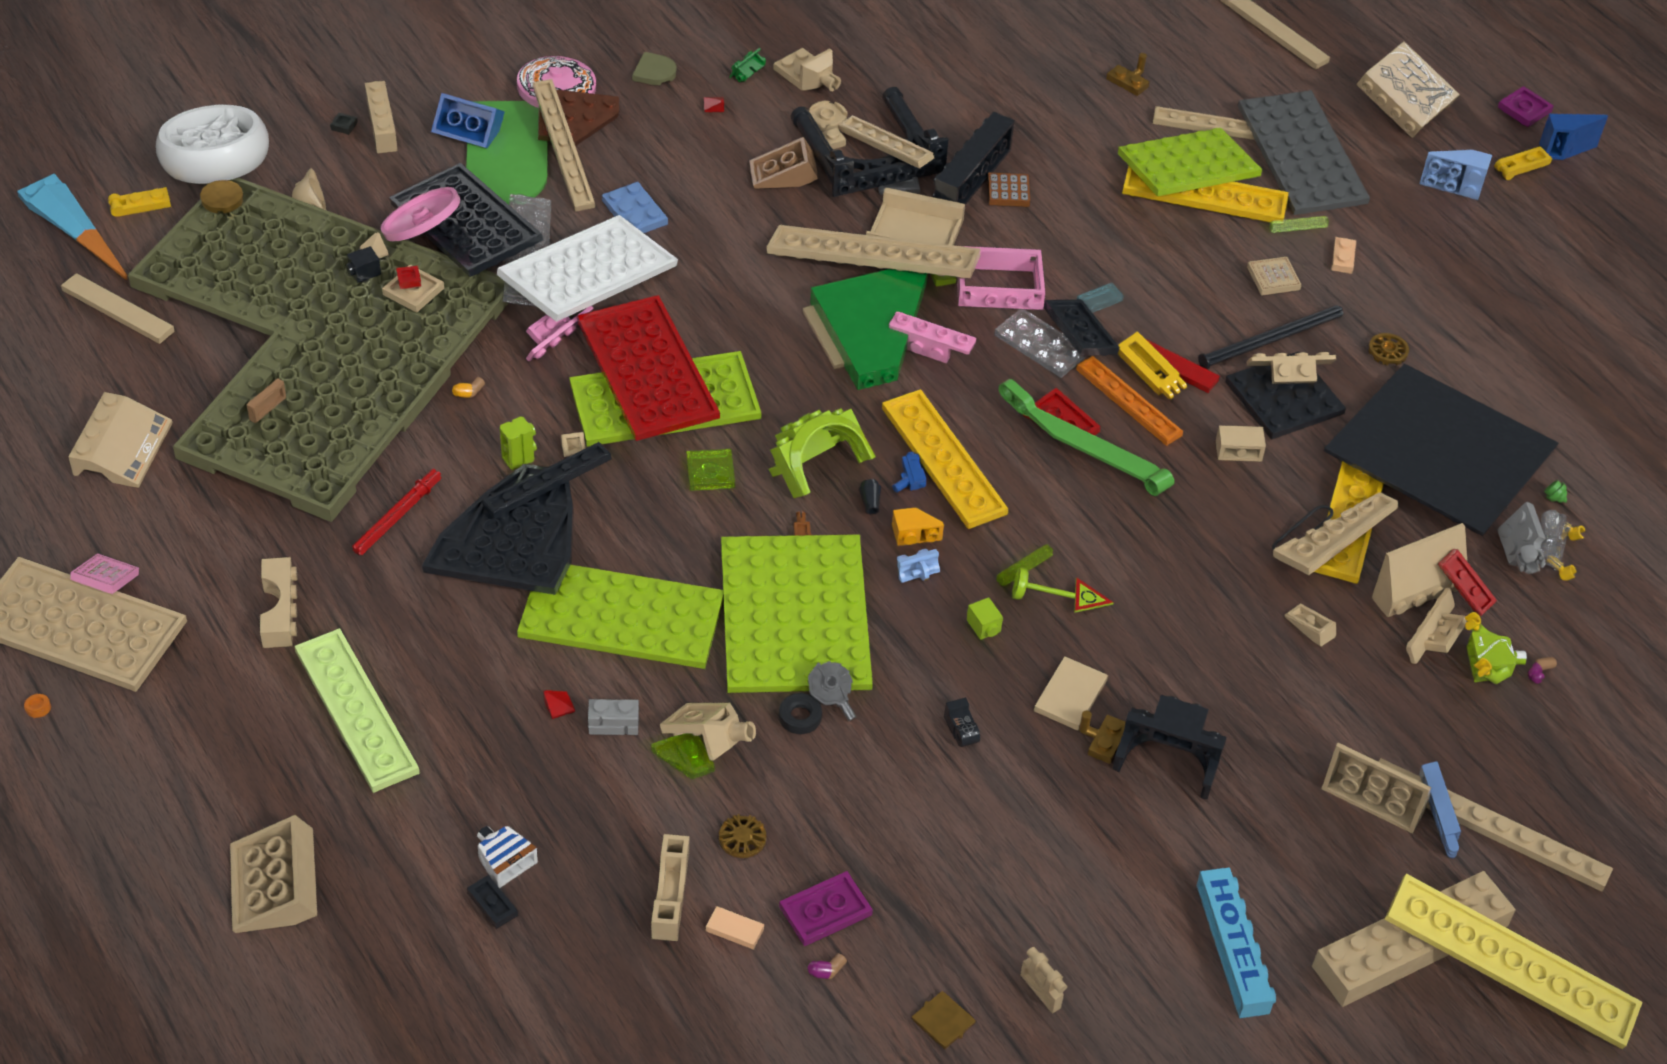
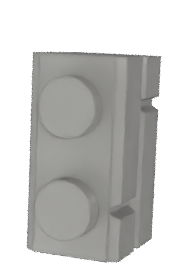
[588,699,639,735]

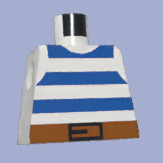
[477,826,538,888]

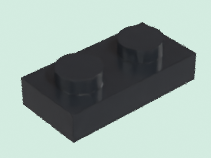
[467,875,518,929]

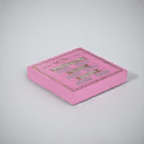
[70,554,139,594]

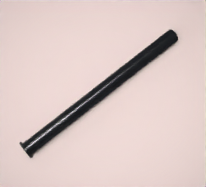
[1198,305,1343,370]

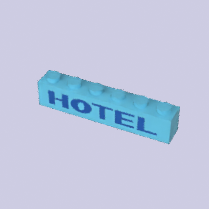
[1196,867,1276,1018]

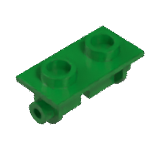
[729,48,766,82]

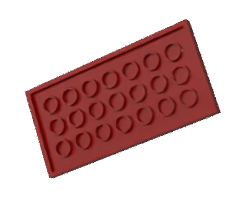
[577,295,720,441]

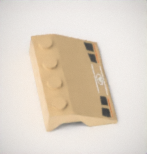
[69,392,173,488]

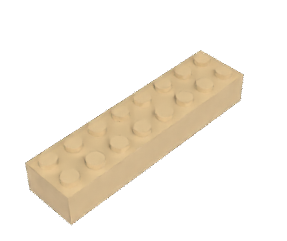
[1312,871,1516,1007]

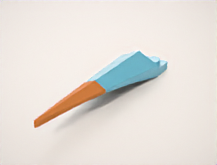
[17,174,127,280]

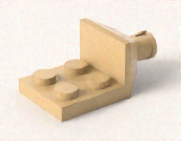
[774,48,841,91]
[660,703,756,760]

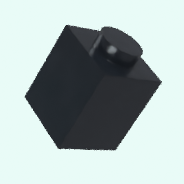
[346,246,381,283]

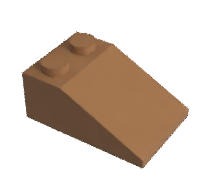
[750,137,818,189]

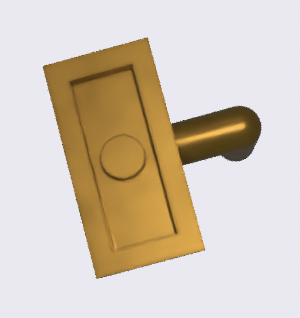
[1106,53,1150,96]
[1079,710,1125,764]

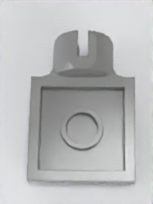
[1497,502,1546,574]

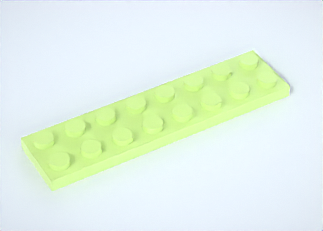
[295,628,420,793]

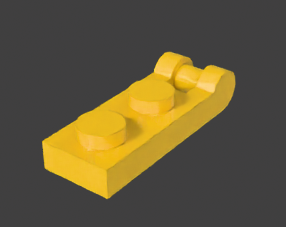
[1494,146,1552,180]
[108,187,171,217]

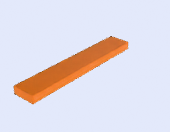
[1076,356,1183,446]

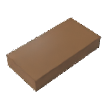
[247,378,286,423]

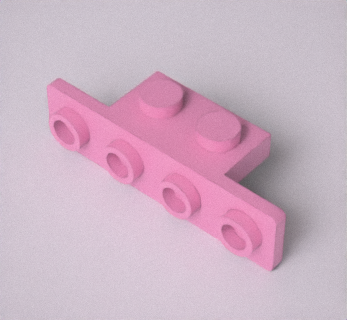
[526,306,594,362]
[889,312,976,363]

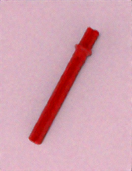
[352,468,442,556]

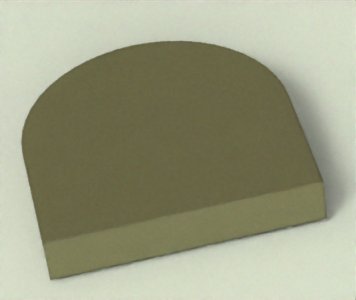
[632,52,677,85]

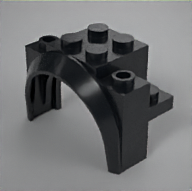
[1113,694,1227,799]

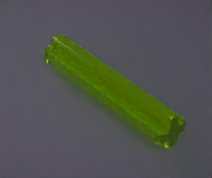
[1269,216,1329,233]
[996,544,1053,586]

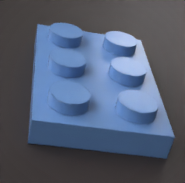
[602,182,668,233]

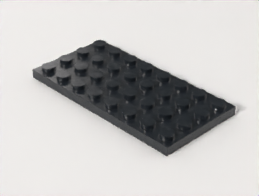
[389,163,543,277]

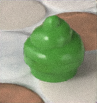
[1544,480,1567,503]

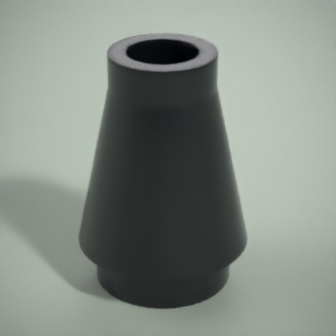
[859,479,881,514]

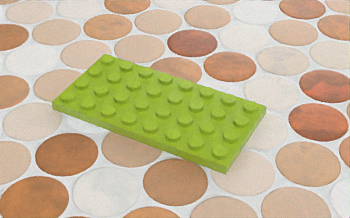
[569,351,761,447]
[517,565,724,669]

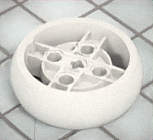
[156,105,269,184]

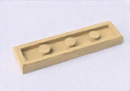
[803,305,844,369]

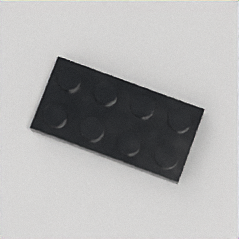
[1043,299,1120,356]

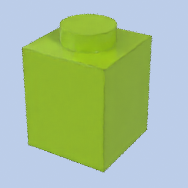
[967,597,1003,640]

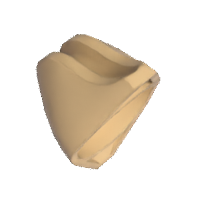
[292,168,326,210]

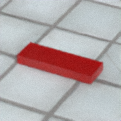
[1438,549,1497,616]

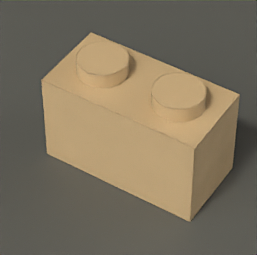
[1215,425,1266,461]

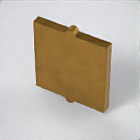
[912,991,976,1049]

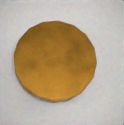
[200,180,243,213]

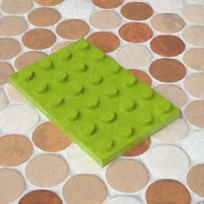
[1118,128,1262,196]

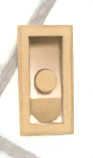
[1285,604,1336,646]

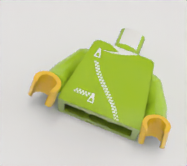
[1465,612,1527,684]

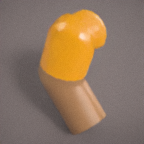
[452,377,485,398]

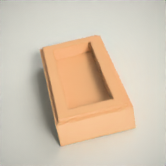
[706,906,764,950]

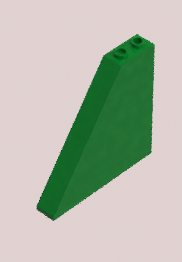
[810,269,929,390]

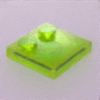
[686,449,735,491]

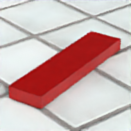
[1146,339,1220,393]

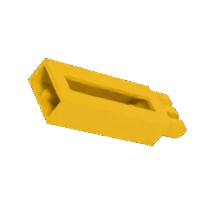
[1118,331,1187,400]

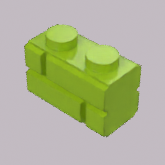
[499,417,537,470]

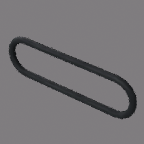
[1272,505,1334,550]

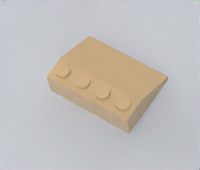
[1372,523,1467,617]
[1322,743,1431,834]
[230,815,317,933]

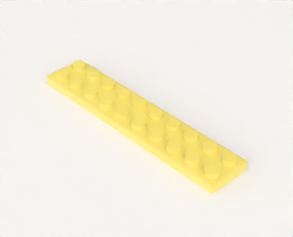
[1384,874,1642,1049]

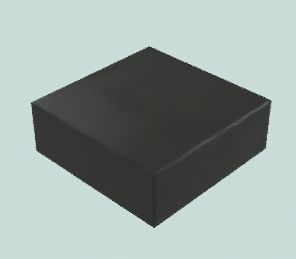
[330,113,358,135]

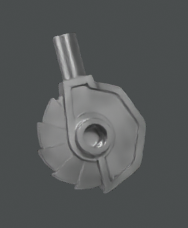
[808,661,857,722]

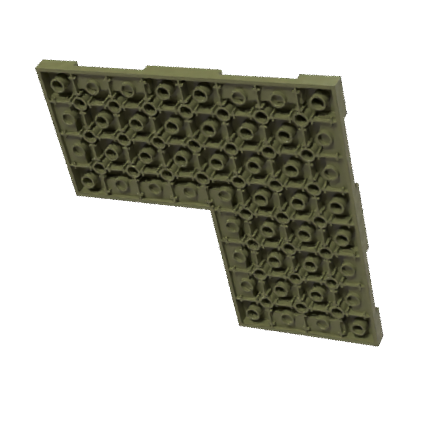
[128,178,517,522]

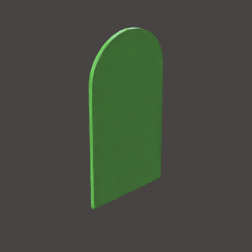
[466,101,548,205]

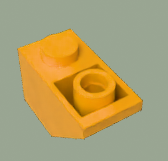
[892,507,944,546]

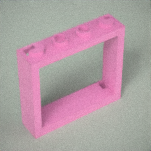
[957,246,1045,310]

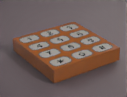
[988,173,1030,207]

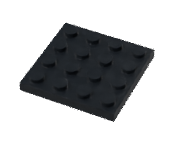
[1225,351,1346,440]

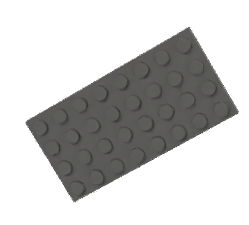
[1238,90,1370,215]

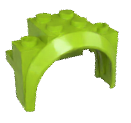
[769,408,876,498]

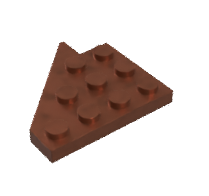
[538,89,619,146]

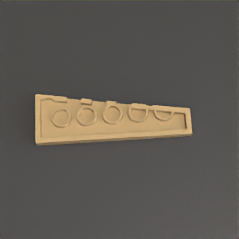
[1273,492,1398,575]

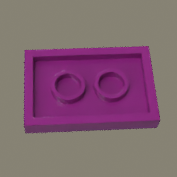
[779,871,873,947]

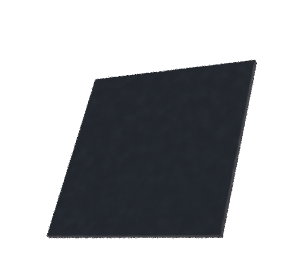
[1324,363,1559,536]

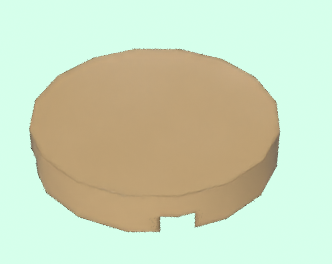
[809,101,847,131]

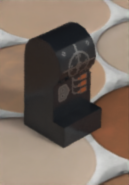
[944,697,980,747]

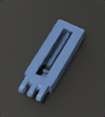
[1419,761,1461,858]

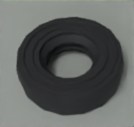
[778,693,823,734]

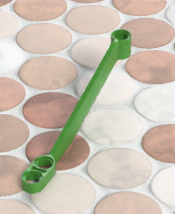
[999,379,1174,496]

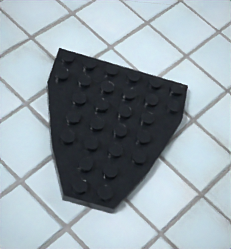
[422,464,574,595]

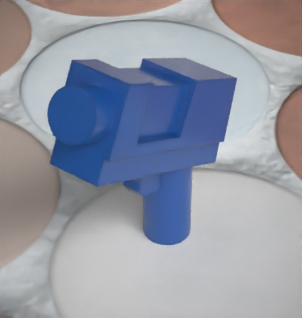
[892,452,926,493]

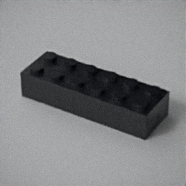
[932,111,1015,205]

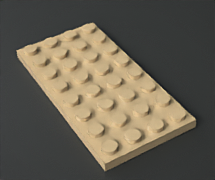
[0,557,187,692]

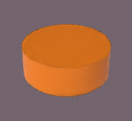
[24,694,51,718]

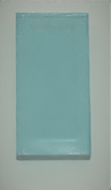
[1077,283,1124,313]

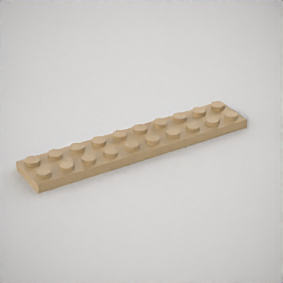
[767,225,981,278]

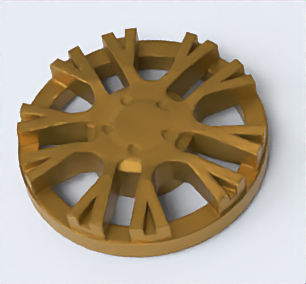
[1368,333,1409,366]
[719,814,766,858]

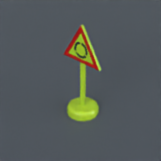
[1012,567,1114,613]

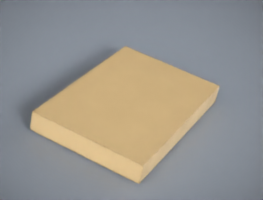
[1034,657,1108,731]

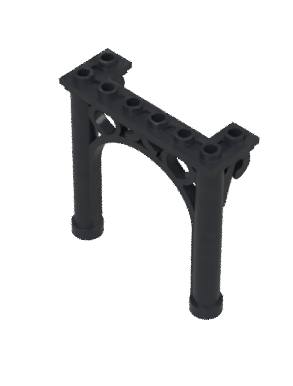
[791,87,949,197]

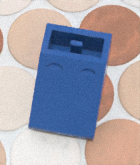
[1539,114,1608,160]

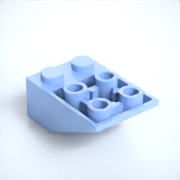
[1419,150,1492,200]

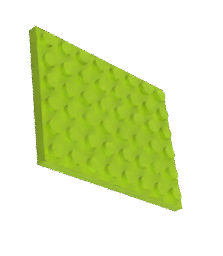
[721,535,873,693]

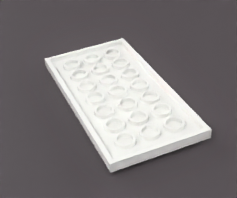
[497,215,678,322]

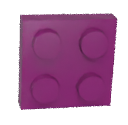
[1497,86,1554,127]

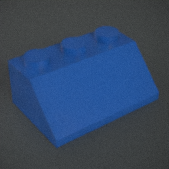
[431,93,505,148]

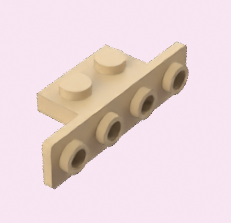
[1247,352,1336,384]
[1406,588,1467,664]

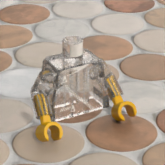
[1537,510,1585,581]

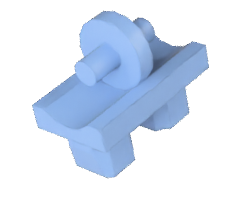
[897,549,940,583]

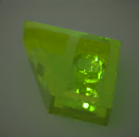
[651,733,715,779]

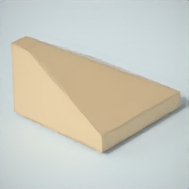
[360,232,388,258]
[560,432,586,457]

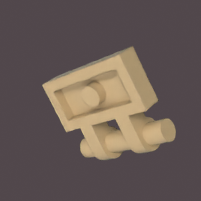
[1020,947,1067,1014]

